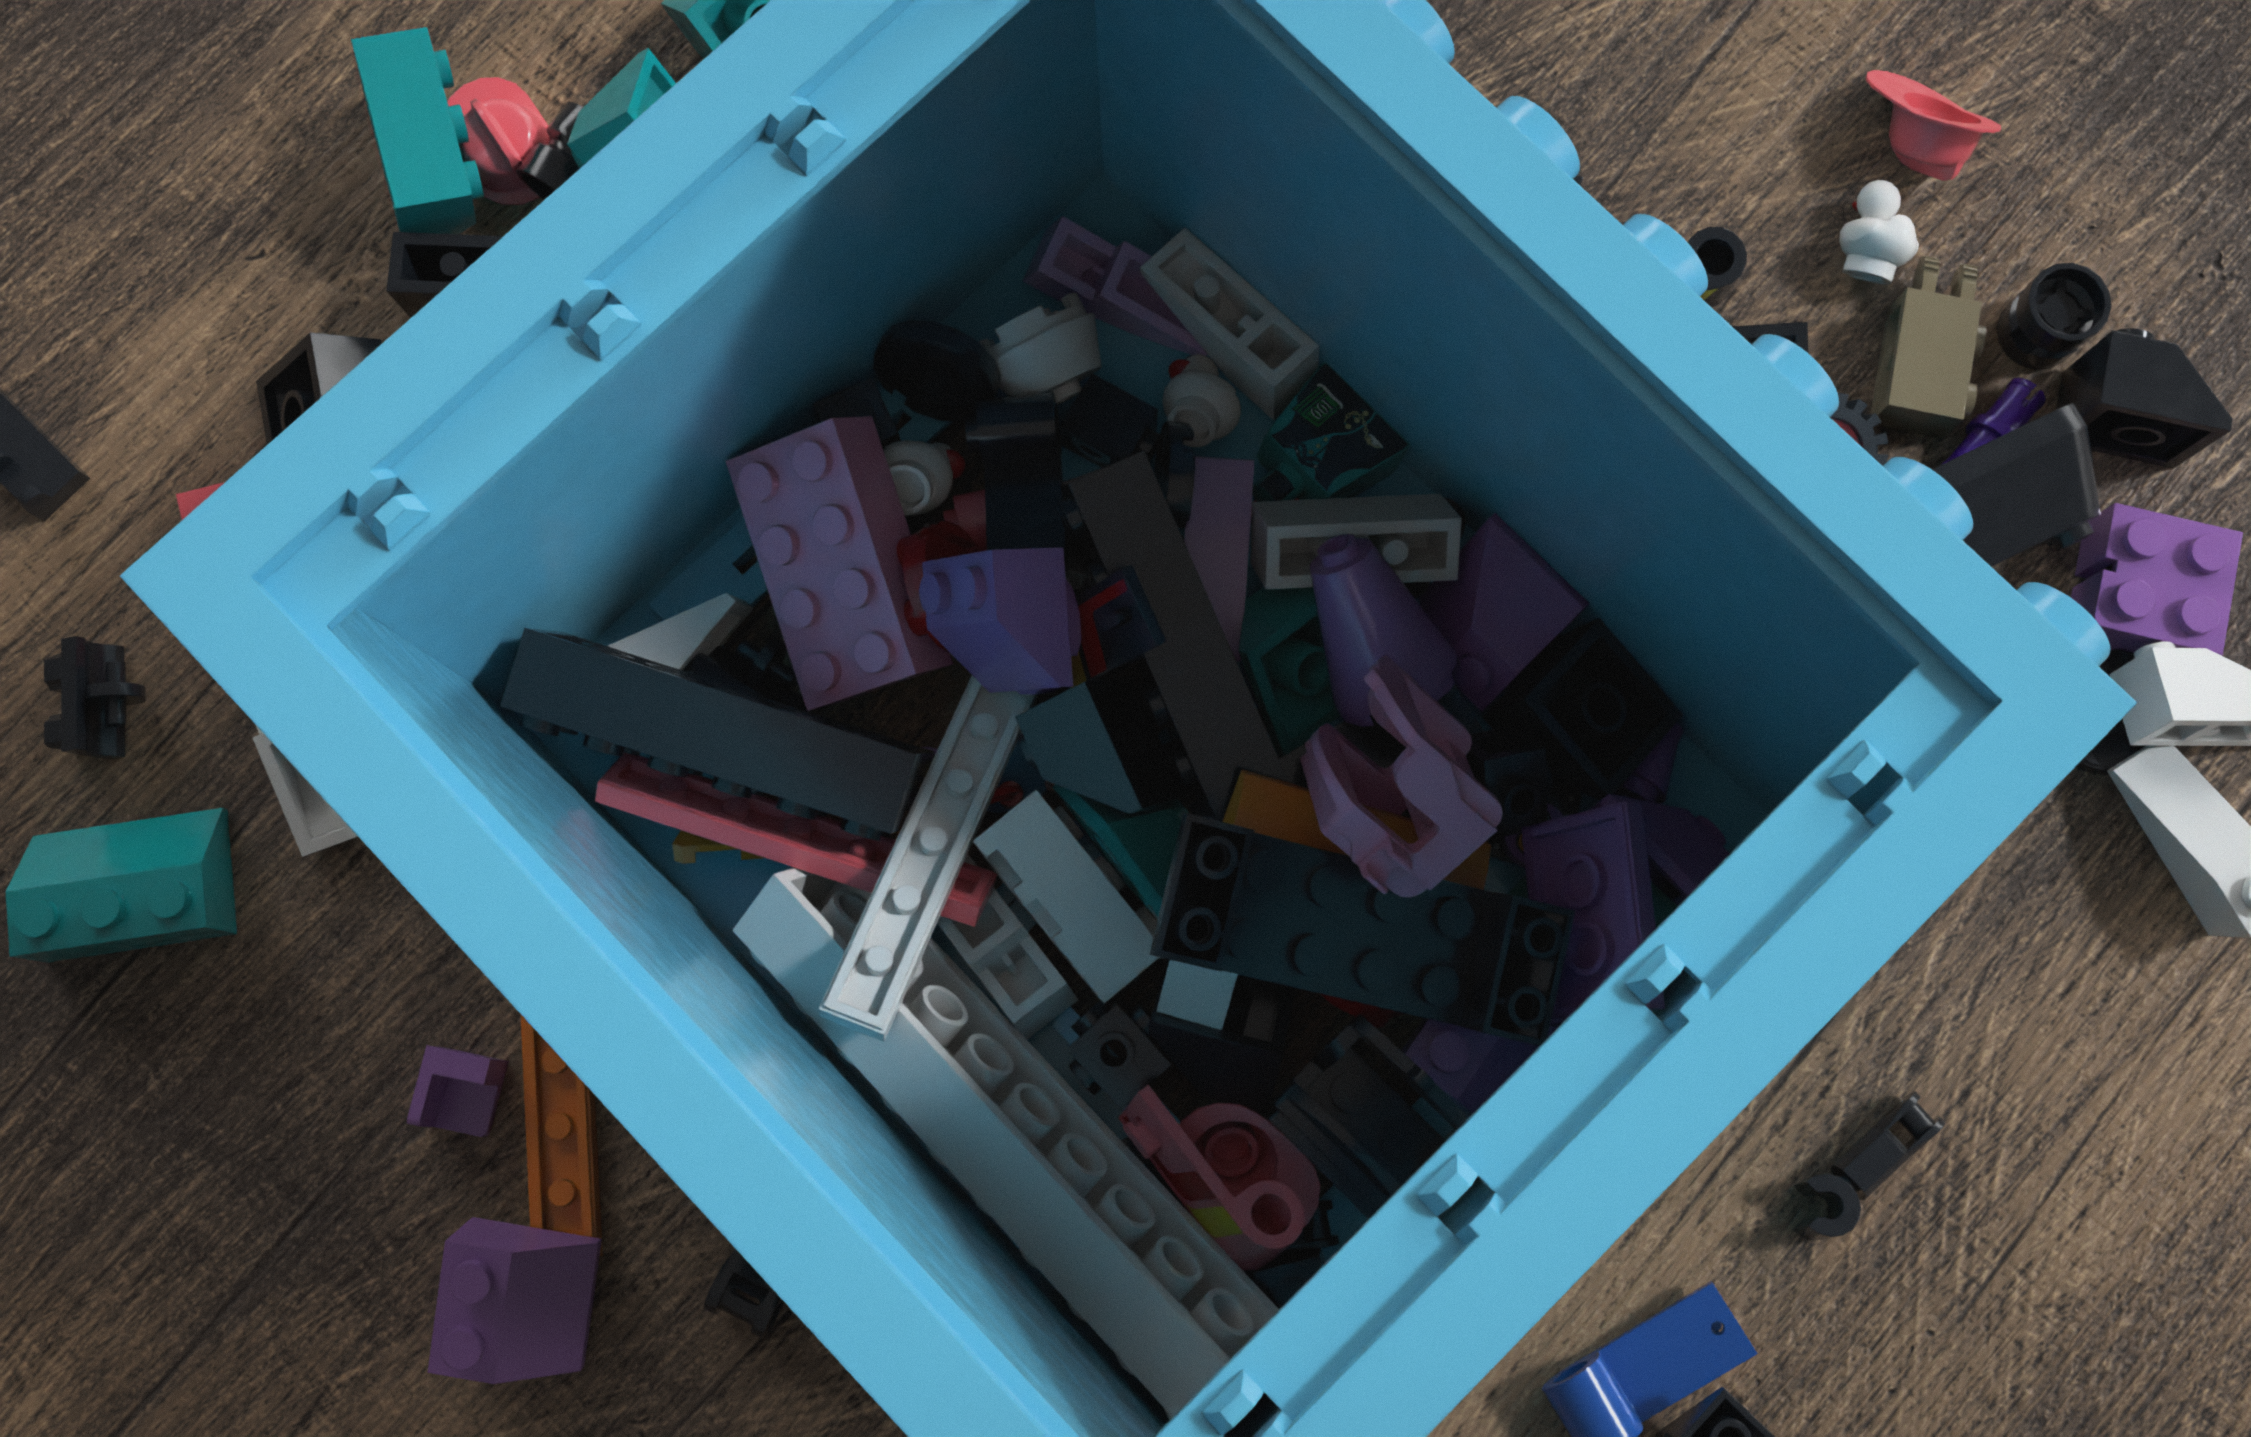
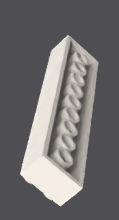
[732,868,1279,1420]

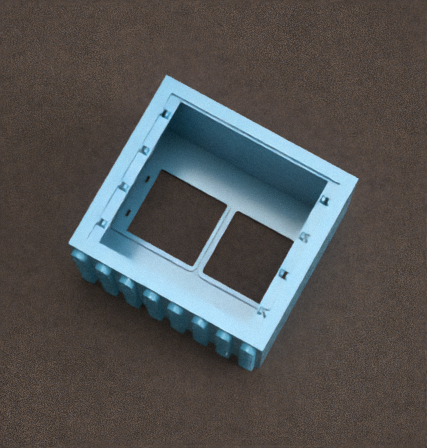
[120,0,2137,1437]

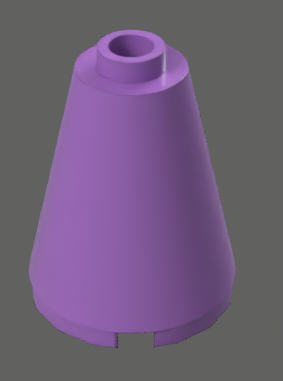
[1310,534,1461,727]

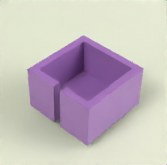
[2071,503,2243,655]

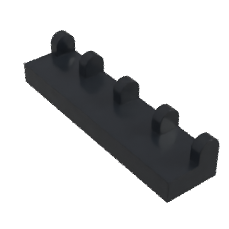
[0,389,90,521]

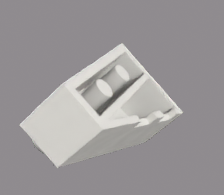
[973,790,1164,1007]

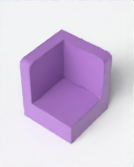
[407,1045,509,1137]

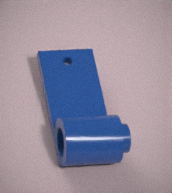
[1542,1281,1758,1437]

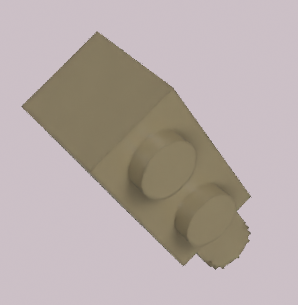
[1870,256,1986,439]

